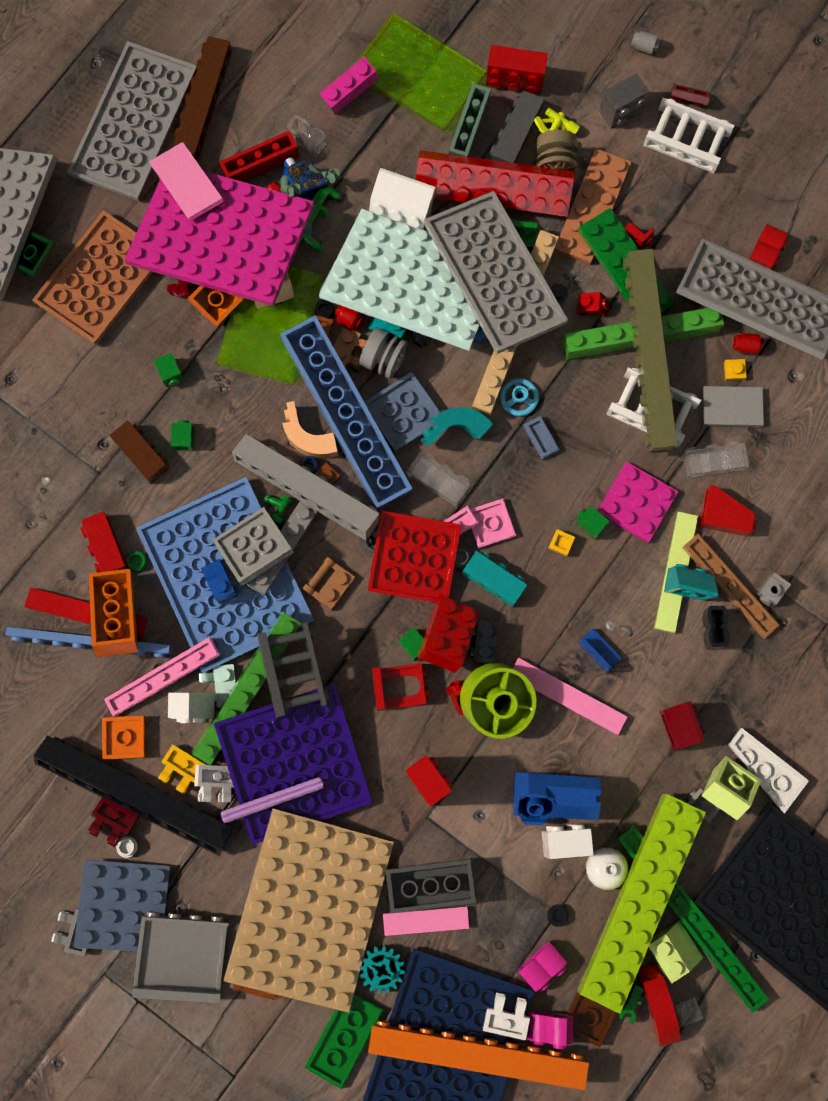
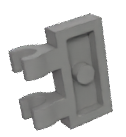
[51,908,88,957]

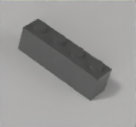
[489,90,544,163]

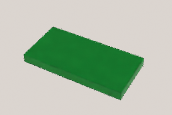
[304,993,384,1089]

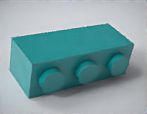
[462,551,527,607]

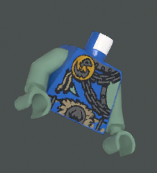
[281,157,341,200]

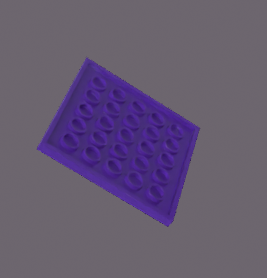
[214,683,372,845]

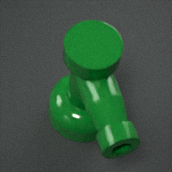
[264,494,292,527]

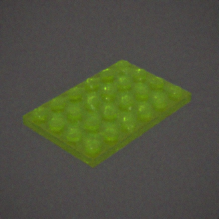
[355,13,487,132]
[216,266,324,385]

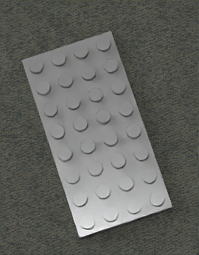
[67,41,197,201]
[0,148,57,300]
[424,191,568,354]
[676,238,828,360]

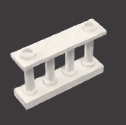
[643,97,734,173]
[606,367,701,447]

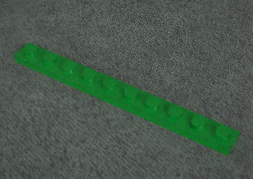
[617,826,769,1013]

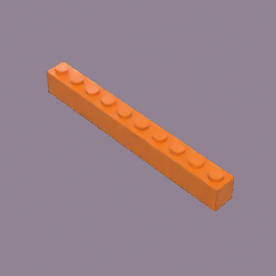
[368,1020,589,1090]

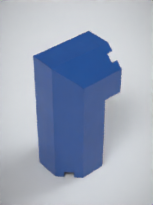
[513,772,601,826]

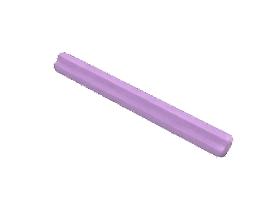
[221,777,324,823]

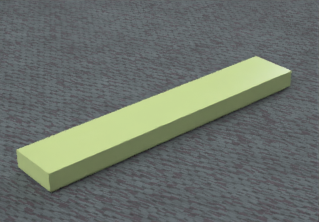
[654,512,698,633]

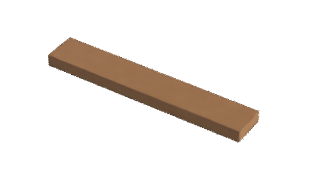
[682,533,780,639]

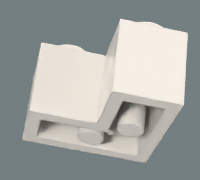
[168,693,215,723]

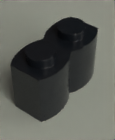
[702,606,729,650]

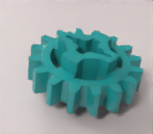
[359,945,405,994]

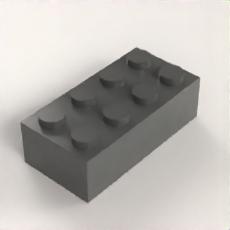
[386,858,476,914]

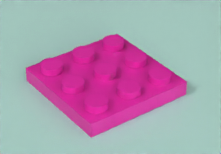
[597,462,679,543]

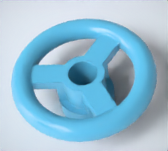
[500,378,539,416]

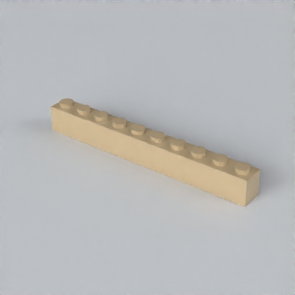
[472,230,559,419]

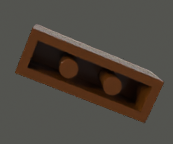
[109,420,169,484]

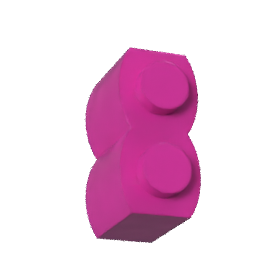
[518,941,567,992]
[527,1010,573,1049]

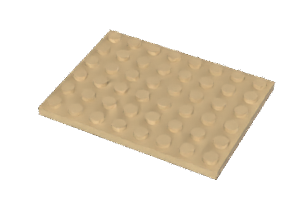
[224,809,394,1013]

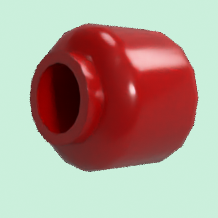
[335,305,365,331]

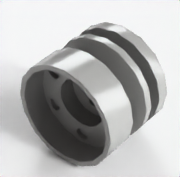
[359,327,408,379]

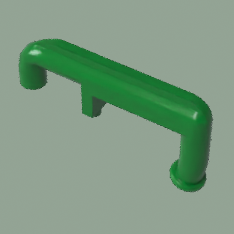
[301,187,340,253]

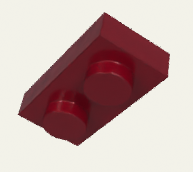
[671,84,710,106]

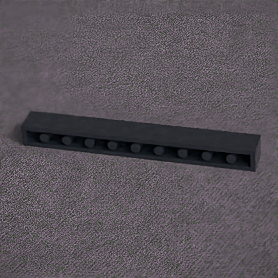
[34,735,233,856]

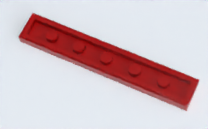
[24,588,148,638]

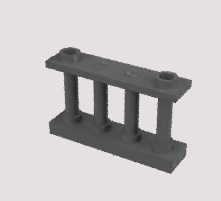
[257,623,329,718]

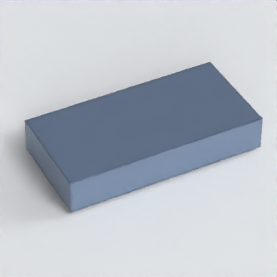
[523,416,560,460]

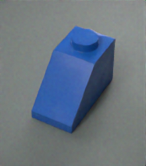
[201,559,238,604]

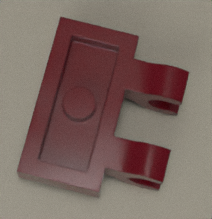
[88,798,139,847]

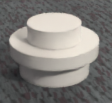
[116,836,138,858]

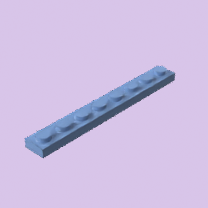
[5,627,173,658]

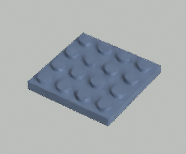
[74,859,170,952]

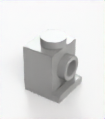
[756,572,791,607]

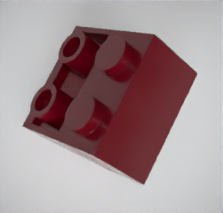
[659,701,706,751]

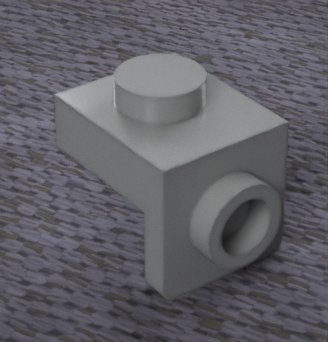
[687,788,721,823]

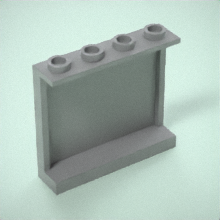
[132,911,229,1003]

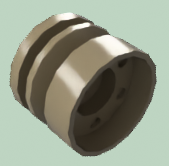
[537,130,578,174]

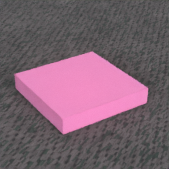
[470,498,517,549]

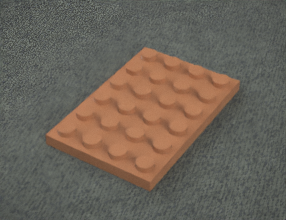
[32,210,153,346]

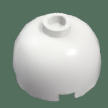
[586,847,628,890]

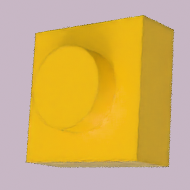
[724,359,747,381]
[548,529,575,557]

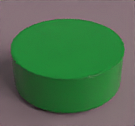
[126,551,148,572]

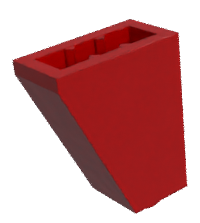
[699,484,757,537]

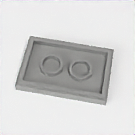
[702,386,764,427]

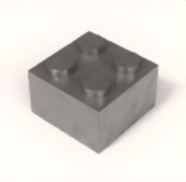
[599,73,649,128]

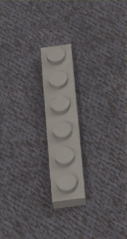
[247,501,318,596]

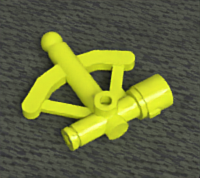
[534,108,580,134]

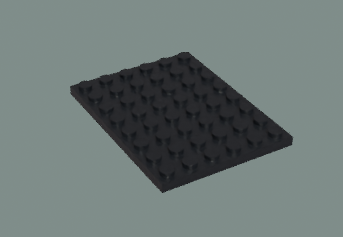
[693,802,828,1012]

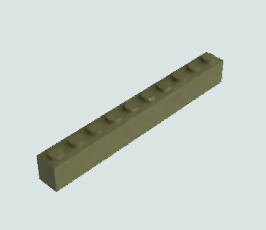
[623,249,677,452]

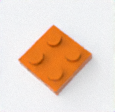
[102,716,146,760]

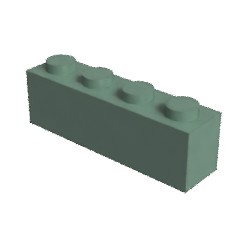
[449,83,491,157]

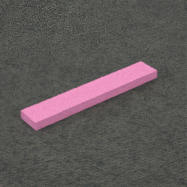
[104,637,221,717]
[513,658,627,735]

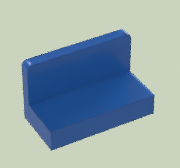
[578,629,621,672]

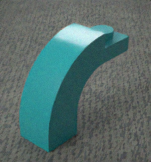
[420,407,493,446]

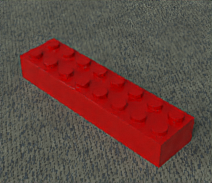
[416,150,574,217]

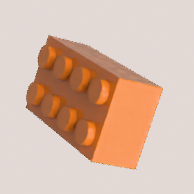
[89,569,138,658]

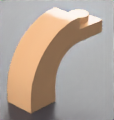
[282,401,338,459]

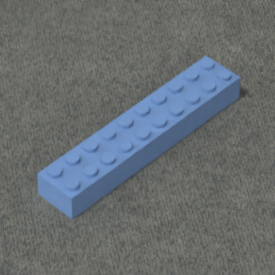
[280,315,412,511]

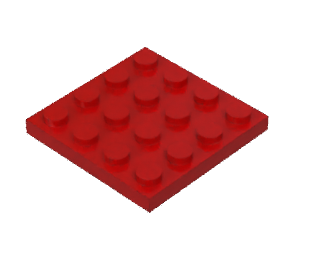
[367,511,461,603]

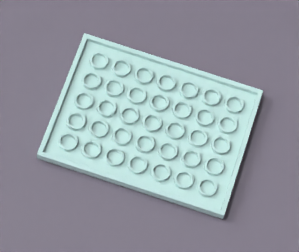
[319,209,480,351]

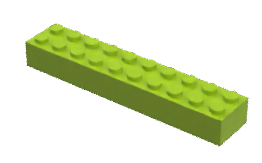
[577,794,706,1014]

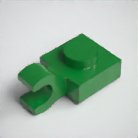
[618,983,644,1025]

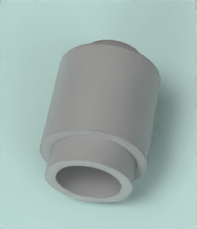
[631,31,660,55]

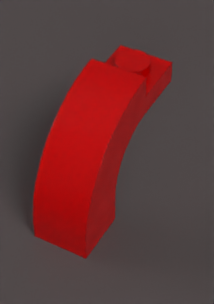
[637,963,681,1047]

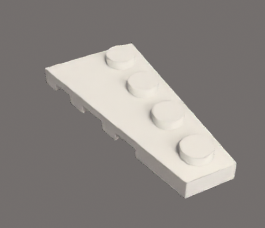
[728,728,809,814]

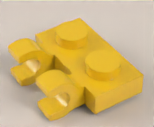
[158,744,205,794]

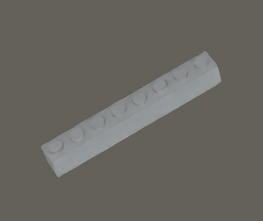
[232,434,380,540]

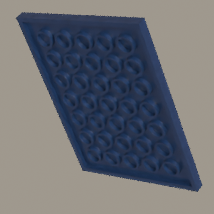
[362,948,535,1101]

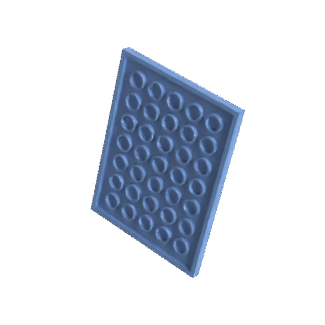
[136,477,314,673]

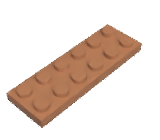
[554,149,631,265]

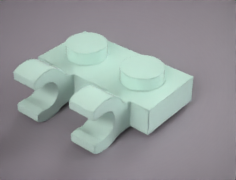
[199,664,236,708]

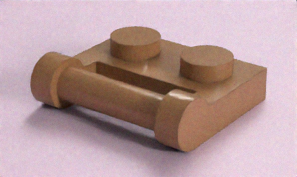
[302,556,355,611]

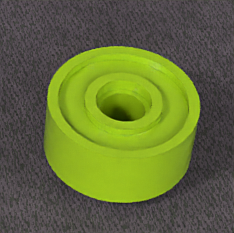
[460,663,537,739]

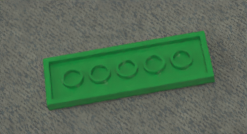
[577,208,676,313]

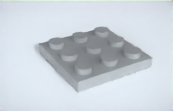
[213,507,294,586]

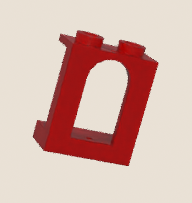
[372,662,430,711]

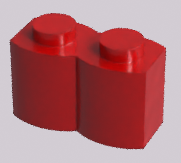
[749,224,789,269]

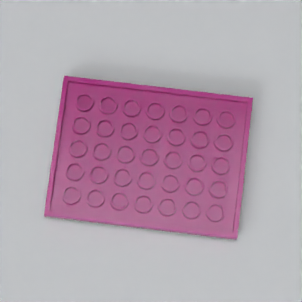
[124,171,315,306]

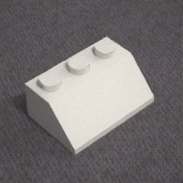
[369,168,436,230]

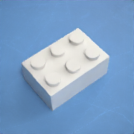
[542,824,594,859]

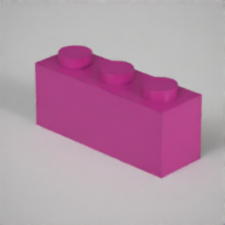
[319,56,380,115]

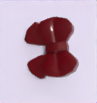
[167,278,190,298]

